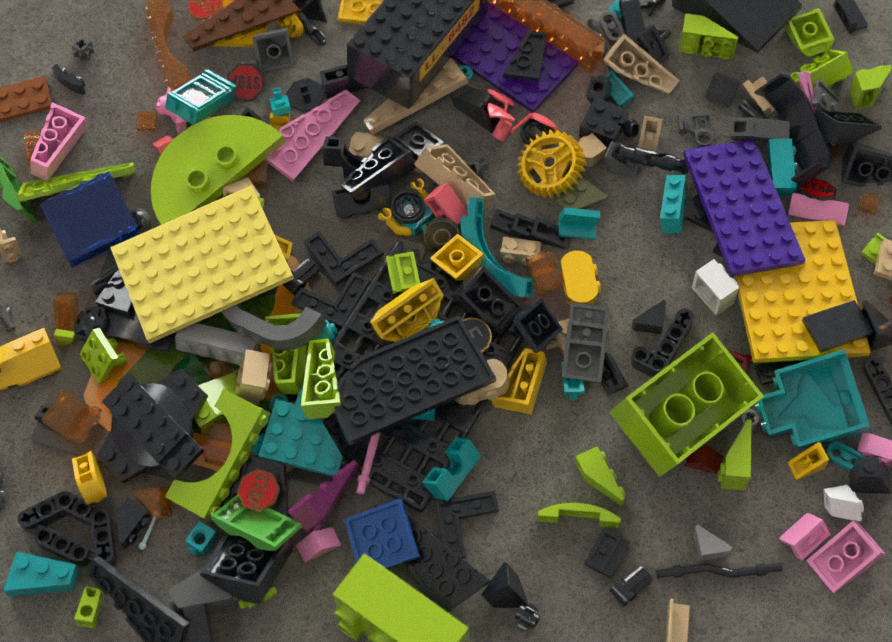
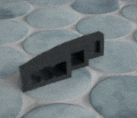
[490,209,569,249]

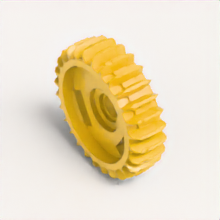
[517,130,586,199]

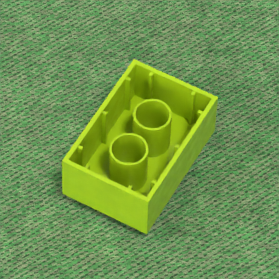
[609,332,764,477]
[333,553,469,642]

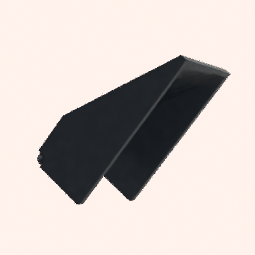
[672,0,803,53]

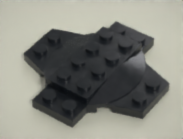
[97,369,208,484]

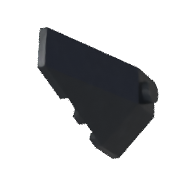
[340,136,416,195]
[841,142,892,187]

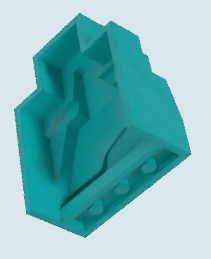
[755,349,872,450]

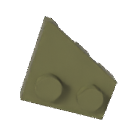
[556,178,608,209]

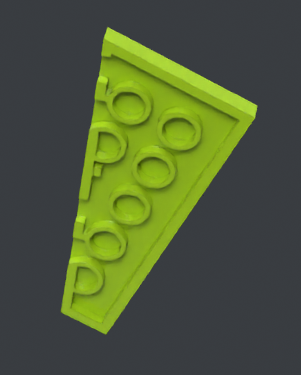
[17,162,135,202]

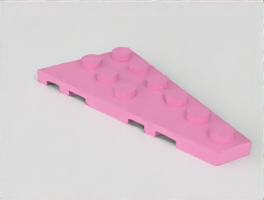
[265,90,360,182]

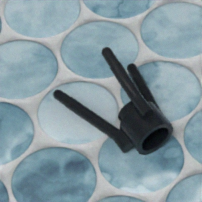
[89,266,119,296]

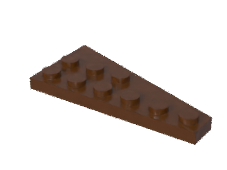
[182,0,301,52]

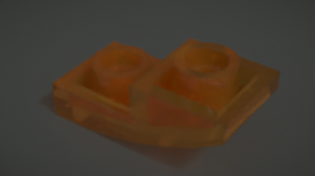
[23,131,41,165]

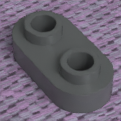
[599,11,625,44]

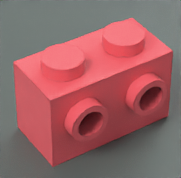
[424,183,468,226]

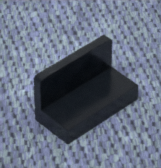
[833,0,868,33]

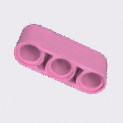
[857,433,892,467]

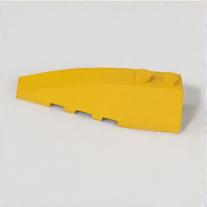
[0,328,62,390]

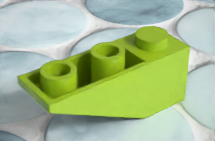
[575,446,626,506]

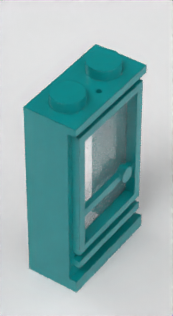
[165,69,237,125]

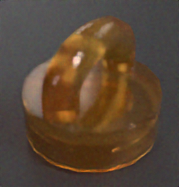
[207,361,227,380]

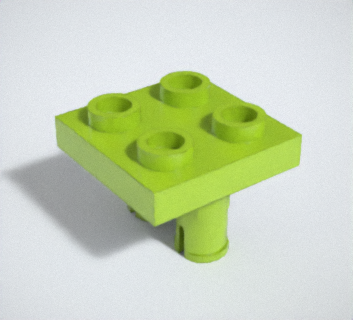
[80,328,127,384]

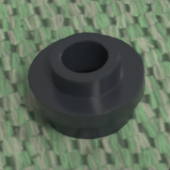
[623,119,640,138]

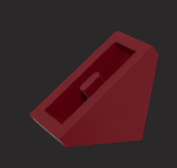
[684,444,723,475]

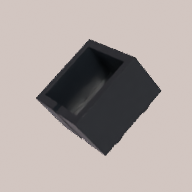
[579,97,629,148]

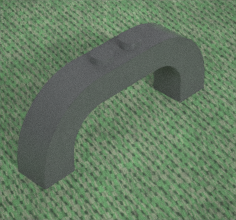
[221,302,327,350]

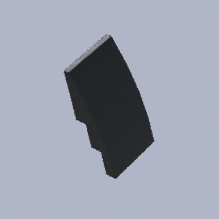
[102,303,178,352]

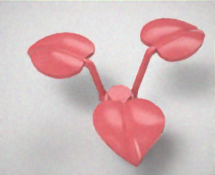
[487,89,558,142]

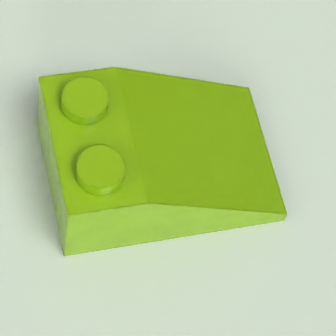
[193,373,240,436]
[717,419,751,490]

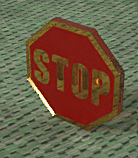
[187,0,223,21]
[236,469,280,512]

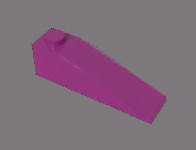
[288,460,359,534]

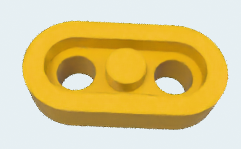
[277,14,303,38]

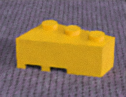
[491,348,547,415]

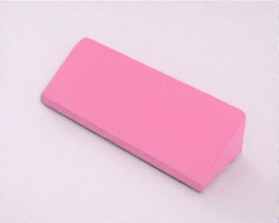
[788,193,849,226]

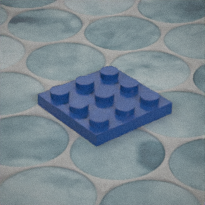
[344,498,420,569]

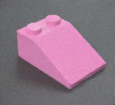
[806,521,885,593]

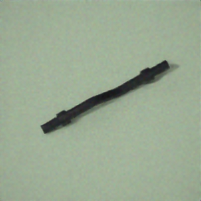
[656,563,782,578]

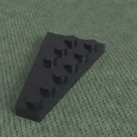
[89,556,189,642]

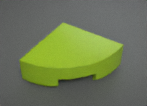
[54,329,75,345]

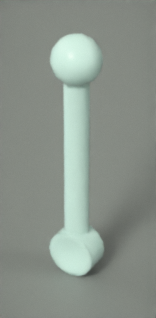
[138,510,160,550]

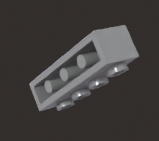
[175,323,258,366]

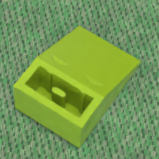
[679,14,738,60]

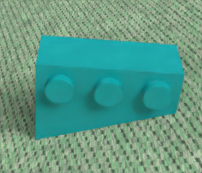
[3,552,81,597]

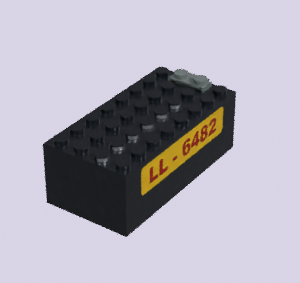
[347,0,488,109]

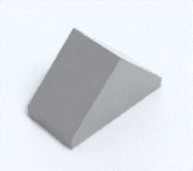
[693,524,733,561]

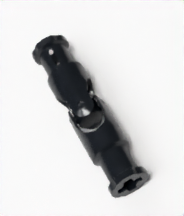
[615,143,689,175]

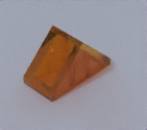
[133,487,172,520]

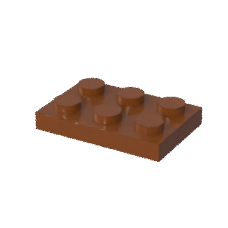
[0,75,52,122]

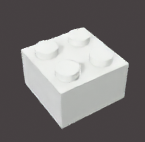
[692,259,739,316]

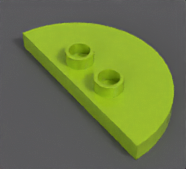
[151,115,285,225]

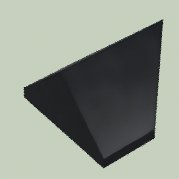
[292,0,327,23]
[481,562,529,608]

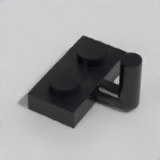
[637,25,671,63]

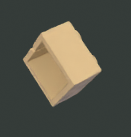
[235,349,272,406]

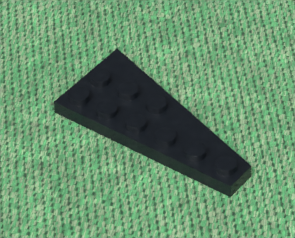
[406,515,492,613]

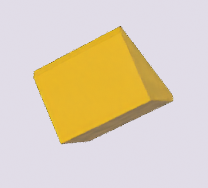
[430,234,484,281]

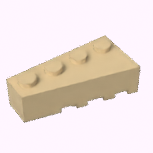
[414,144,495,210]

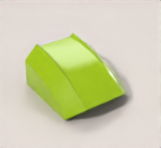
[784,8,834,57]

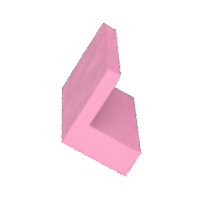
[779,513,831,560]

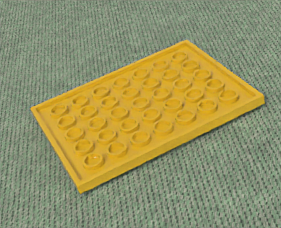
[734,220,871,363]

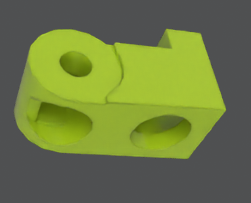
[74,586,104,629]

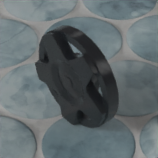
[73,306,108,341]

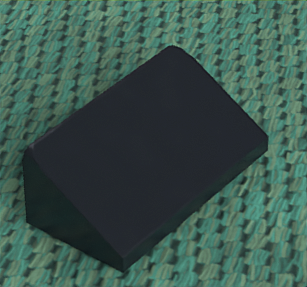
[601,352,629,396]

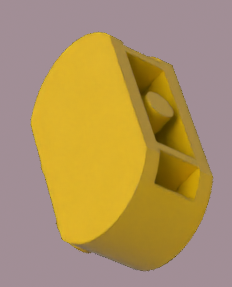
[560,251,601,306]
[72,451,107,505]

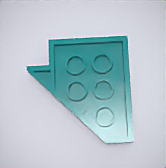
[258,389,343,477]

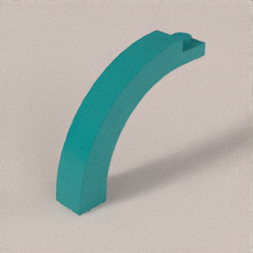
[461,197,534,298]

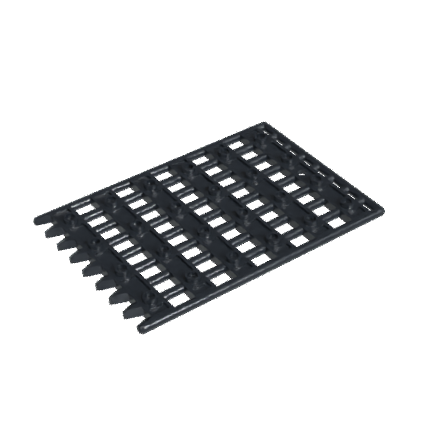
[293,241,525,512]

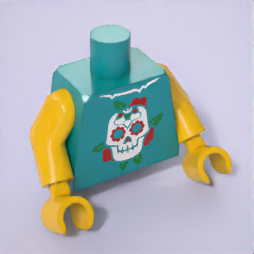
[378,178,433,238]

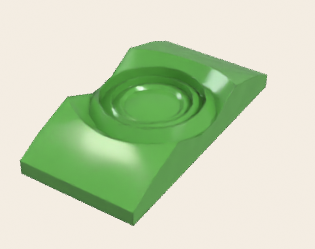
[0,156,39,224]
[211,494,302,551]

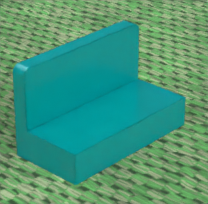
[558,207,601,240]

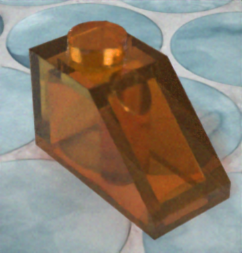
[53,293,79,337]

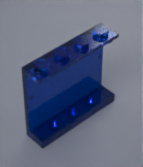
[40,171,141,268]

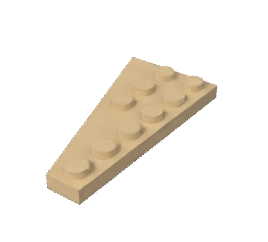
[363,58,469,135]

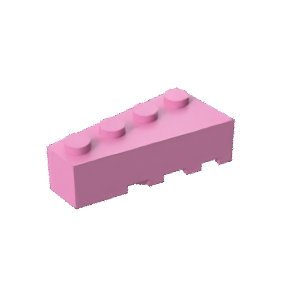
[30,102,85,181]

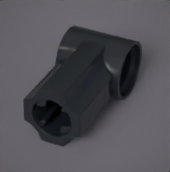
[282,258,320,296]
[609,566,653,607]

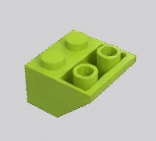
[848,65,892,110]

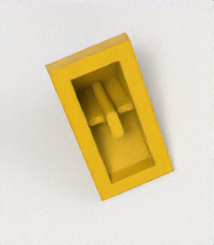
[788,442,829,480]

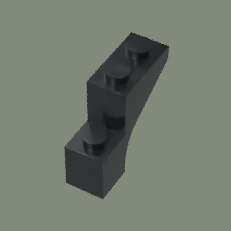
[322,136,363,180]

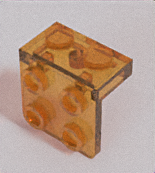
[42,389,102,444]

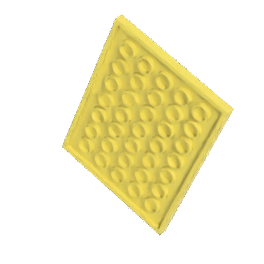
[110,185,294,344]

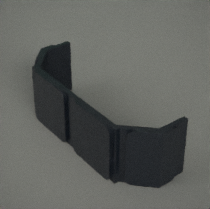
[754,74,832,185]

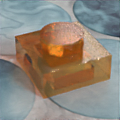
[136,111,157,131]
[856,191,881,216]

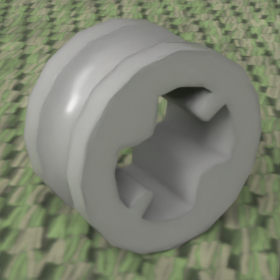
[740,409,759,429]

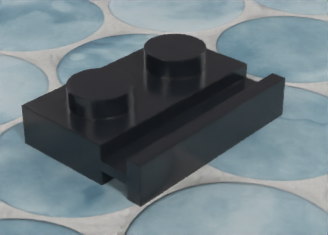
[584,528,630,579]

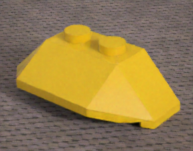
[370,278,443,342]

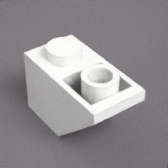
[823,485,864,521]

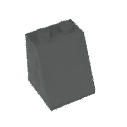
[167,569,238,619]

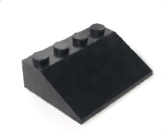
[200,532,293,605]

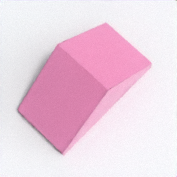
[296,527,342,563]

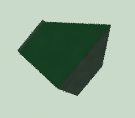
[170,353,212,385]

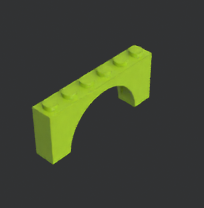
[165,389,270,521]

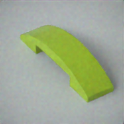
[537,503,621,528]

